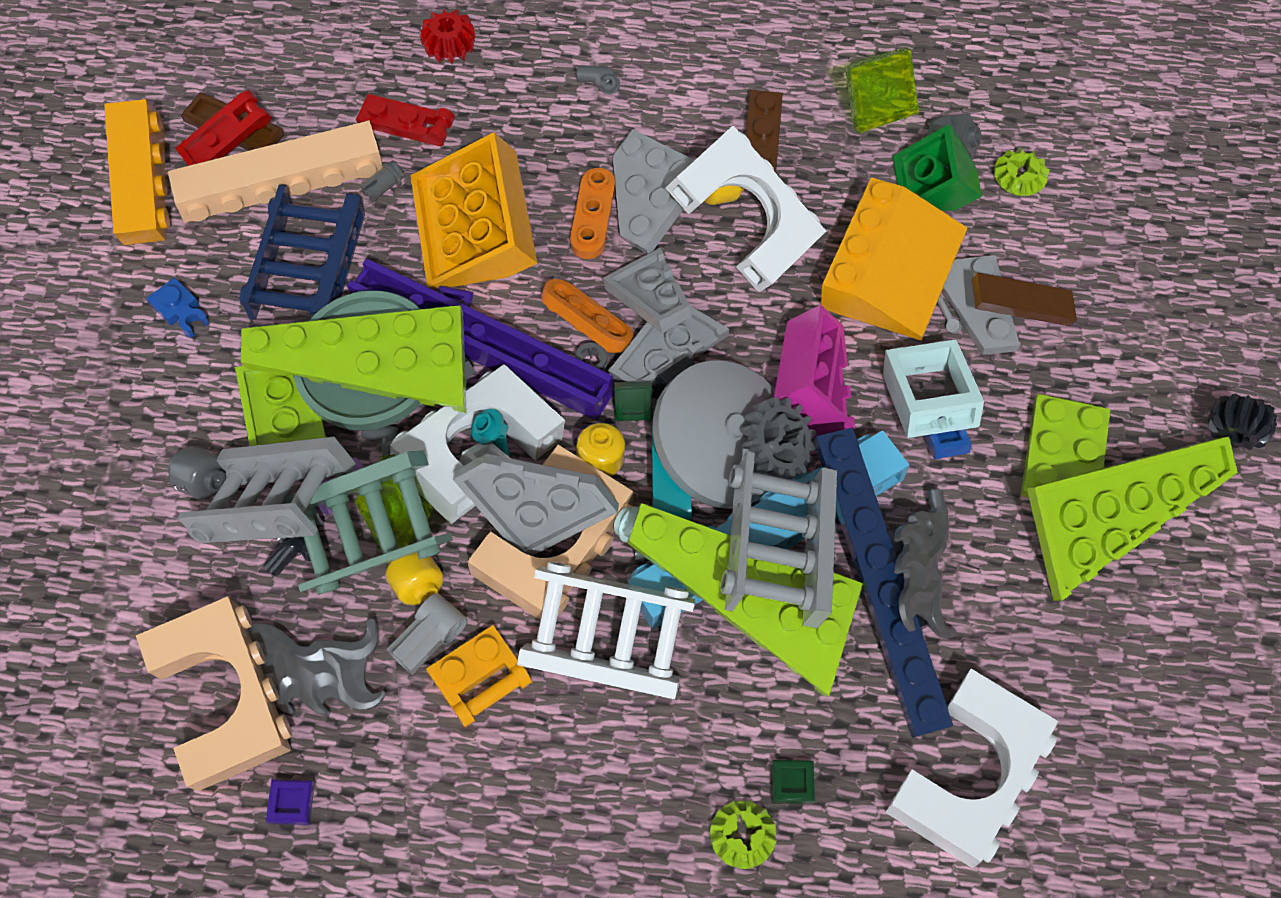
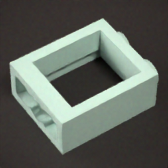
[883,340,984,438]

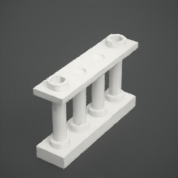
[517,562,696,699]

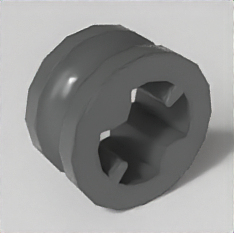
[575,342,608,372]

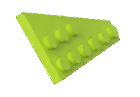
[241,305,467,413]
[1027,436,1238,601]
[627,503,863,697]

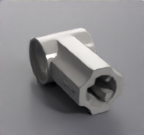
[387,593,468,675]

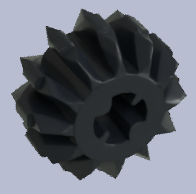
[1208,393,1277,450]

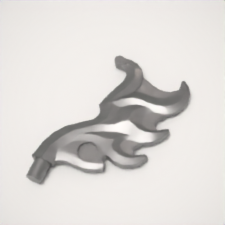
[894,489,956,639]
[248,619,386,716]

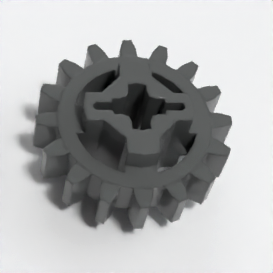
[741,397,817,479]

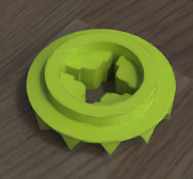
[994,147,1050,196]
[710,800,777,869]

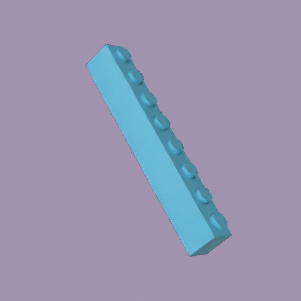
[628,430,910,630]

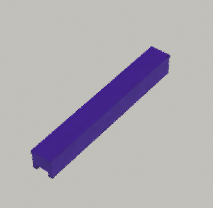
[347,258,615,421]

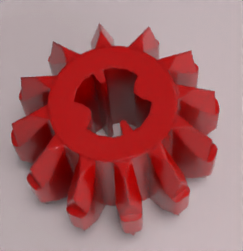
[420,8,476,64]

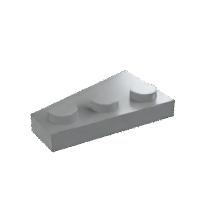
[603,248,692,333]
[942,255,1019,355]
[609,306,729,386]

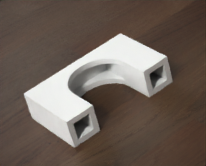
[666,126,826,292]
[390,365,565,524]
[885,669,1059,868]

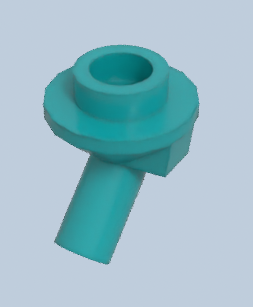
[471,408,510,456]

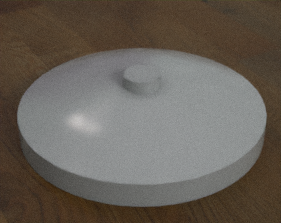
[653,360,775,509]

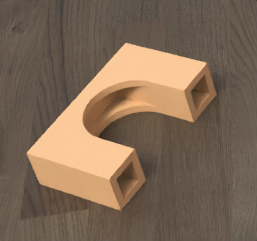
[467,445,633,621]
[136,597,293,791]

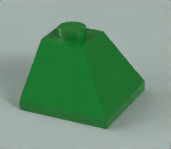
[893,124,982,211]

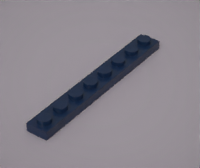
[814,427,954,738]

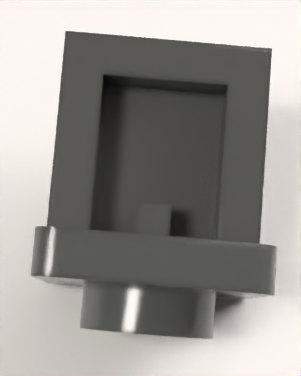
[926,113,982,160]

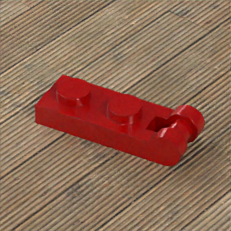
[175,90,271,166]
[356,94,455,147]

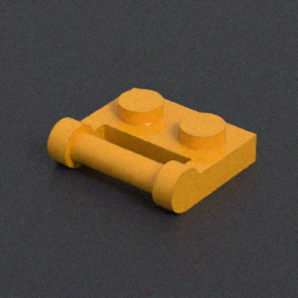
[426,625,532,728]

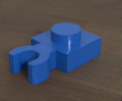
[146,277,209,338]
[924,416,972,460]

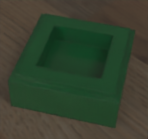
[614,381,652,421]
[772,760,815,804]

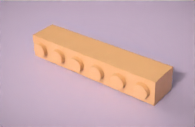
[168,120,382,223]

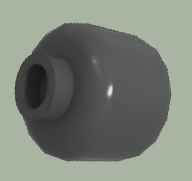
[168,446,226,500]

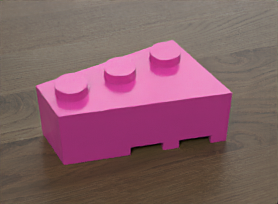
[774,304,855,438]

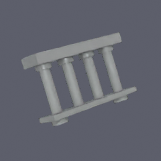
[178,437,356,543]
[720,451,837,628]

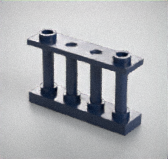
[239,184,365,320]

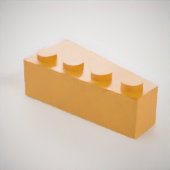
[104,99,170,245]

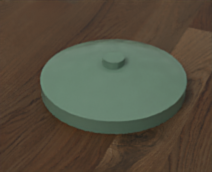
[293,291,421,431]

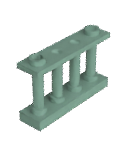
[282,450,453,595]

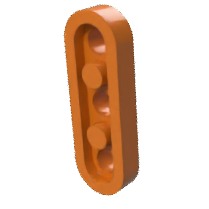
[570,168,615,259]
[541,279,633,353]

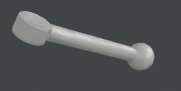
[937,295,962,334]

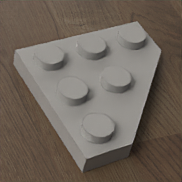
[613,129,695,254]
[453,454,619,556]

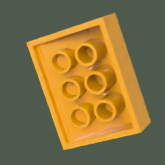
[410,132,537,290]
[821,177,967,341]

